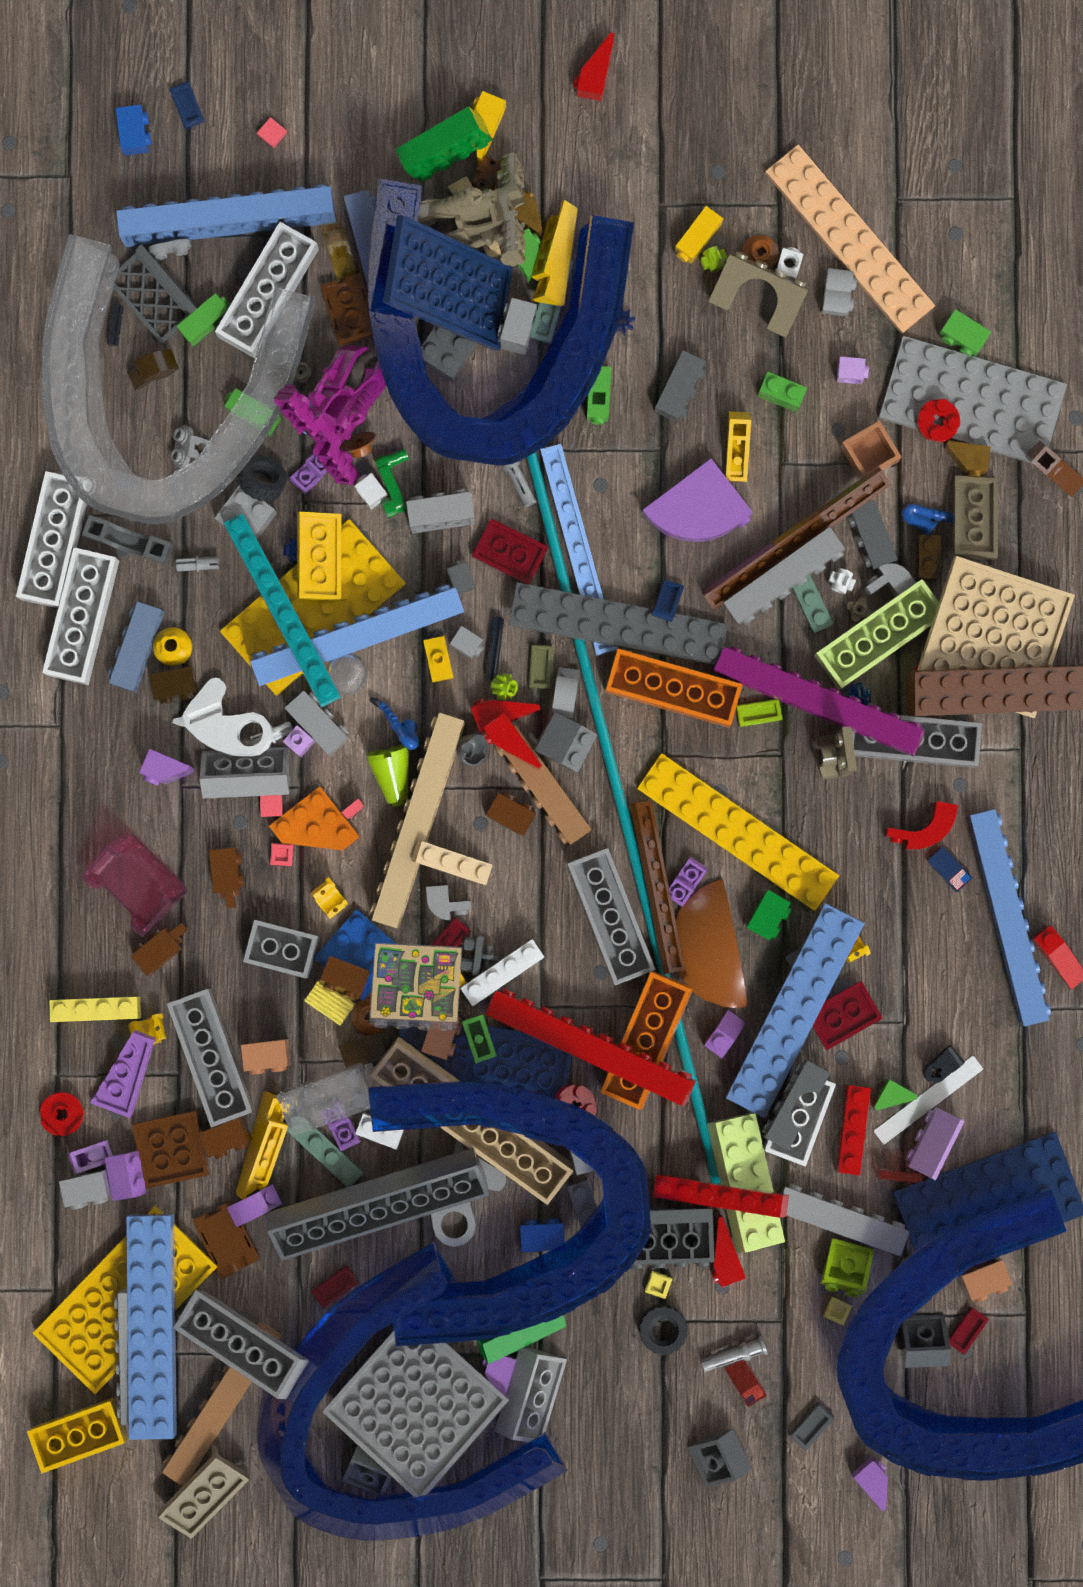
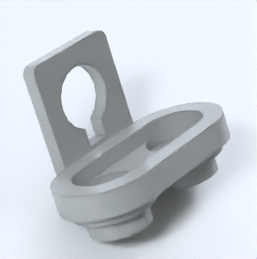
[148,239,191,260]
[171,425,212,468]

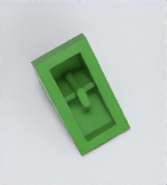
[872,1079,918,1111]

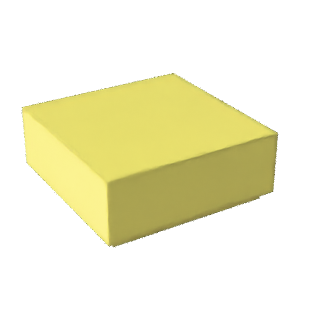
[645,1271,672,1299]
[823,1296,852,1326]

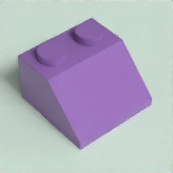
[139,749,195,786]

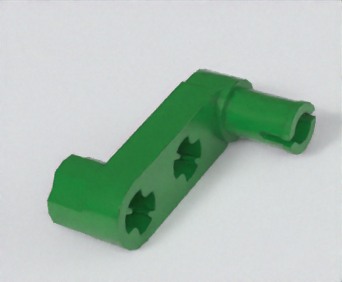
[374,447,409,518]

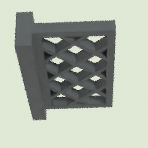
[107,245,198,345]

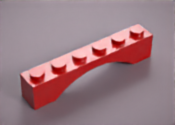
[653,1174,789,1218]

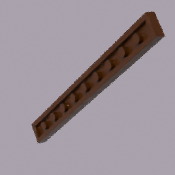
[702,466,891,610]

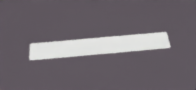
[874,1056,983,1144]

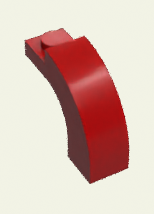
[884,801,958,850]

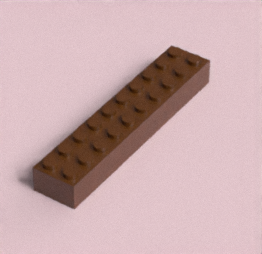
[908,664,1083,716]

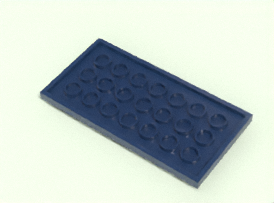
[383,215,513,351]
[388,1013,572,1128]
[892,1132,1083,1275]

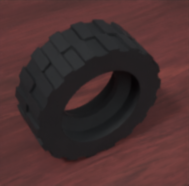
[237,455,288,502]
[639,1304,688,1355]

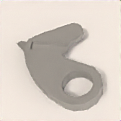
[431,1140,507,1247]

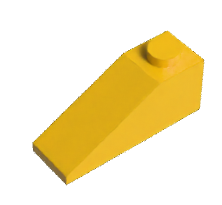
[472,91,506,164]
[726,411,751,482]

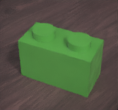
[939,309,991,357]
[758,372,807,413]
[462,1014,497,1063]

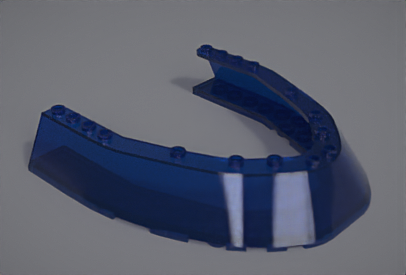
[368,178,634,466]
[368,1081,651,1346]
[836,1189,1083,1481]
[258,1241,568,1541]

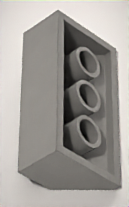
[200,747,290,799]
[495,1347,567,1444]

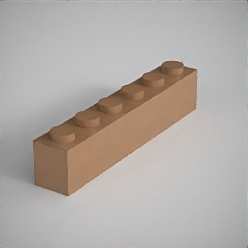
[494,725,591,846]

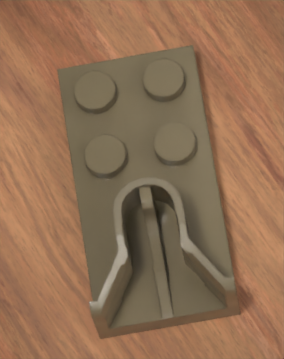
[950,475,998,565]
[816,726,857,779]
[157,1444,249,1539]

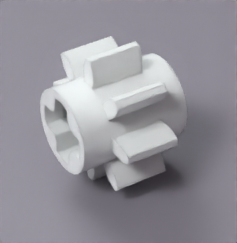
[828,568,856,594]

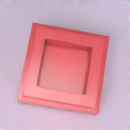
[257,117,287,149]
[260,795,283,817]
[342,799,364,819]
[270,843,294,866]

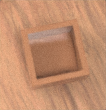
[840,421,902,480]
[241,1039,291,1075]
[955,1255,1013,1302]

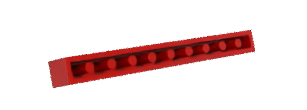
[485,988,696,1106]

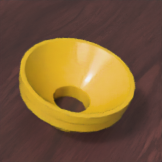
[153,627,192,666]

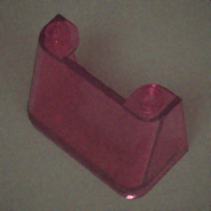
[81,833,187,937]

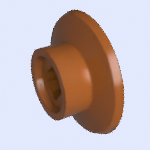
[741,235,779,270]
[340,432,376,458]
[350,996,389,1035]

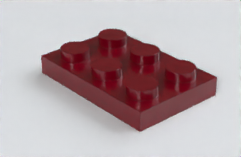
[472,518,548,585]
[812,981,883,1051]

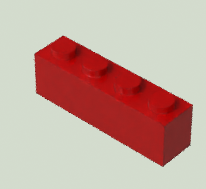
[836,1084,871,1176]

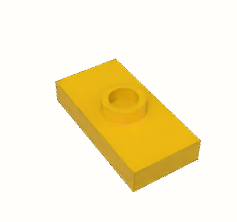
[423,636,454,683]

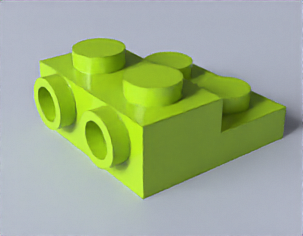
[820,1238,874,1297]

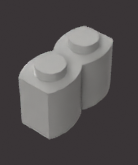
[821,268,857,317]

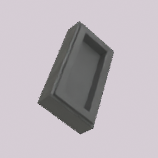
[789,1403,835,1451]

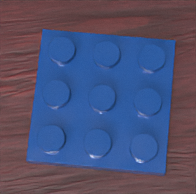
[314,909,403,1001]

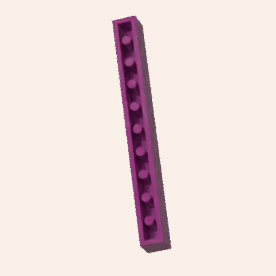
[714,646,925,757]

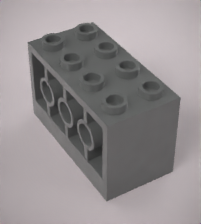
[623,1205,714,1269]

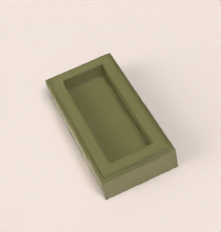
[529,645,553,689]

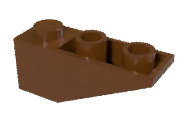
[1025,440,1083,497]

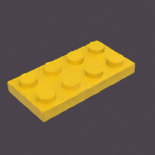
[297,512,341,601]

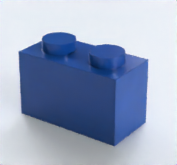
[116,105,152,156]
[520,1218,565,1252]

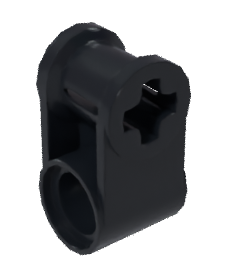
[923,1045,965,1083]

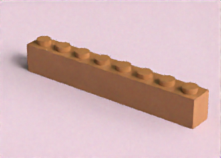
[162,1321,282,1486]

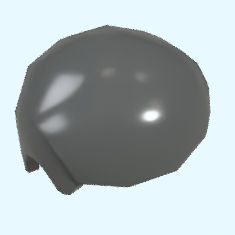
[457,733,490,766]

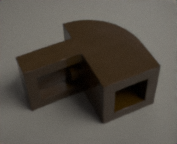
[127,349,179,390]

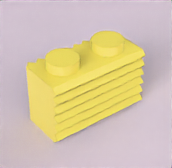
[305,979,356,1026]

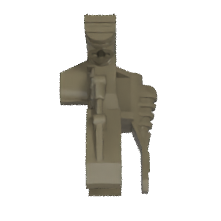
[405,152,526,266]

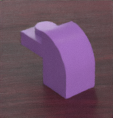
[227,1184,282,1227]

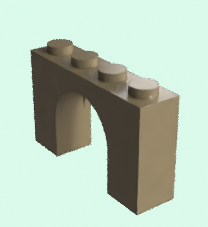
[709,251,809,337]

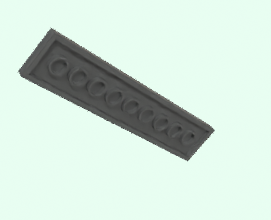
[509,583,727,666]

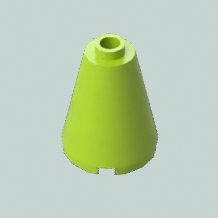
[366,745,409,807]

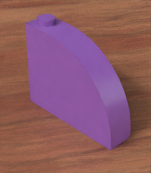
[642,459,753,542]

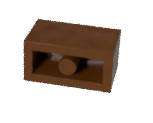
[486,792,536,837]
[319,956,370,1000]
[198,1116,252,1159]

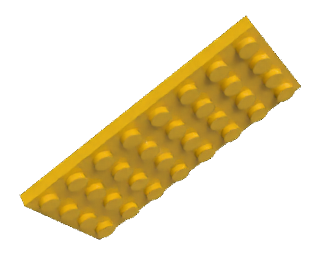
[220,519,406,696]
[32,1206,218,1394]

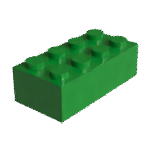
[395,106,492,182]

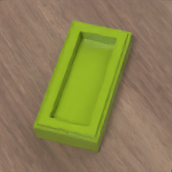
[736,699,783,727]

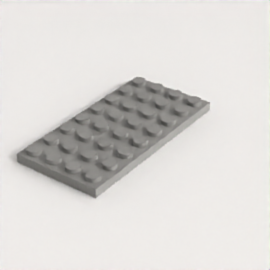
[879,336,1067,464]

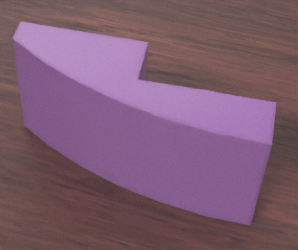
[290,454,327,495]
[669,856,708,907]
[321,1100,361,1151]

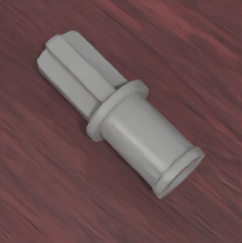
[176,555,219,572]

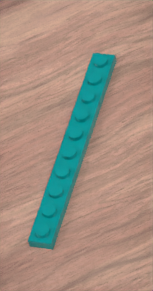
[224,513,341,707]

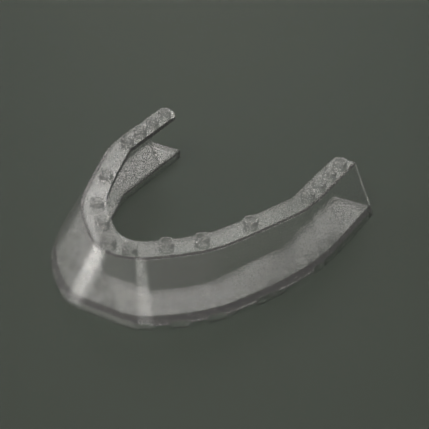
[41,234,317,524]

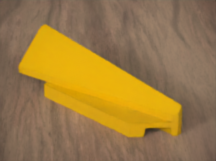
[531,200,578,306]
[236,1091,292,1200]

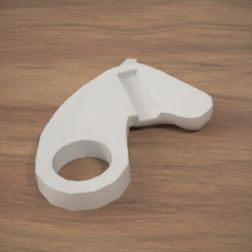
[173,678,273,756]

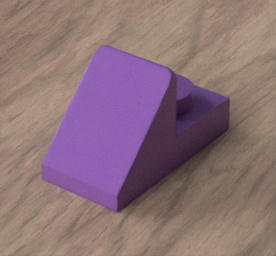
[68,1140,112,1174]

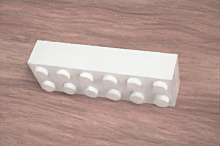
[215,222,319,358]
[16,471,92,608]
[42,547,119,686]

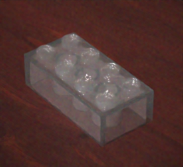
[277,1062,376,1137]

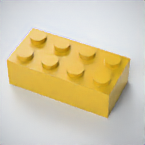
[27,1397,129,1474]

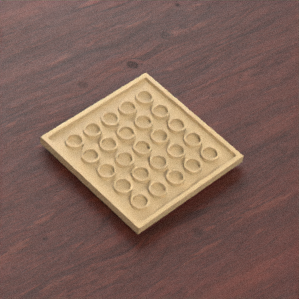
[917,556,1075,718]

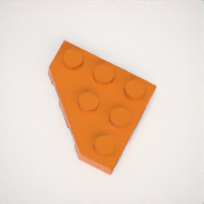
[269,786,360,851]

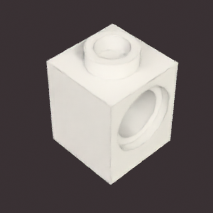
[777,247,803,280]
[355,473,388,510]

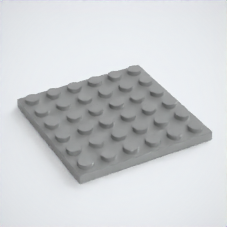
[323,1312,509,1503]

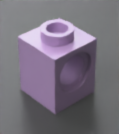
[836,357,869,384]
[283,726,315,758]

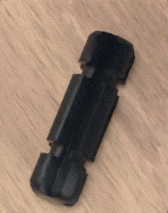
[107,304,124,346]

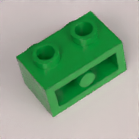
[745,890,791,941]

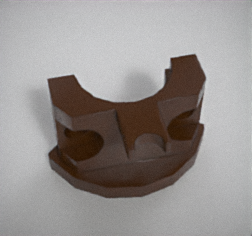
[471,156,500,191]

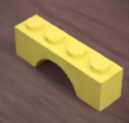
[50,997,141,1022]

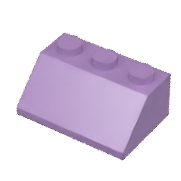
[905,1107,964,1180]

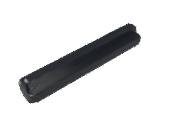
[485,617,504,680]

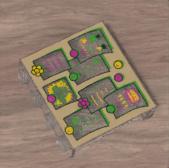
[370,943,463,1031]

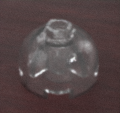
[326,653,368,695]

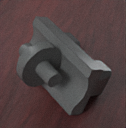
[461,936,498,976]

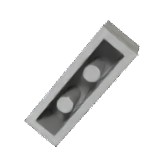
[285,691,349,757]

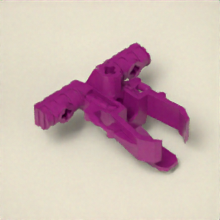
[273,345,394,485]

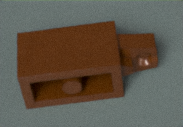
[209,847,245,909]
[131,923,188,976]

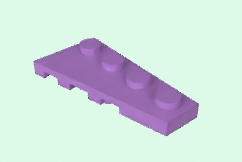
[90,1030,155,1118]

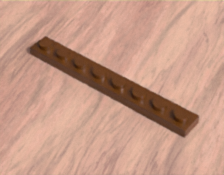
[630,801,685,974]

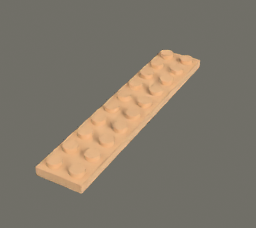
[765,145,935,334]

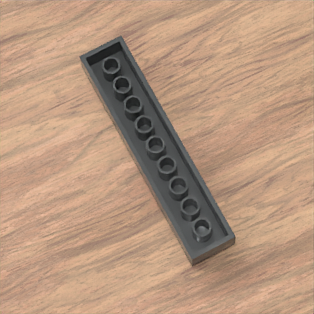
[266,1148,490,1261]

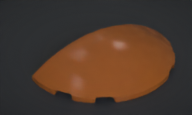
[676,879,748,1008]

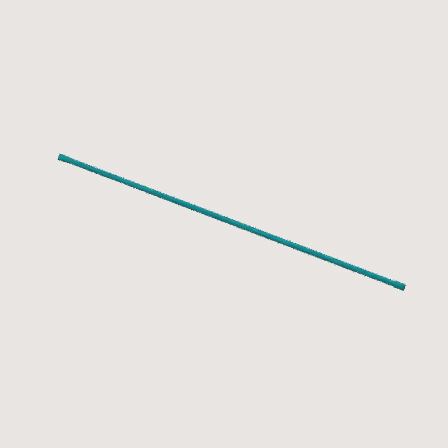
[519,430,720,1184]

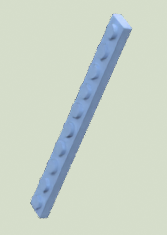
[540,444,617,656]

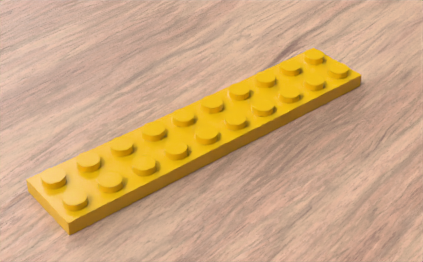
[637,753,839,911]

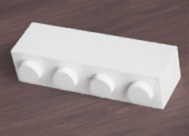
[460,939,544,1006]

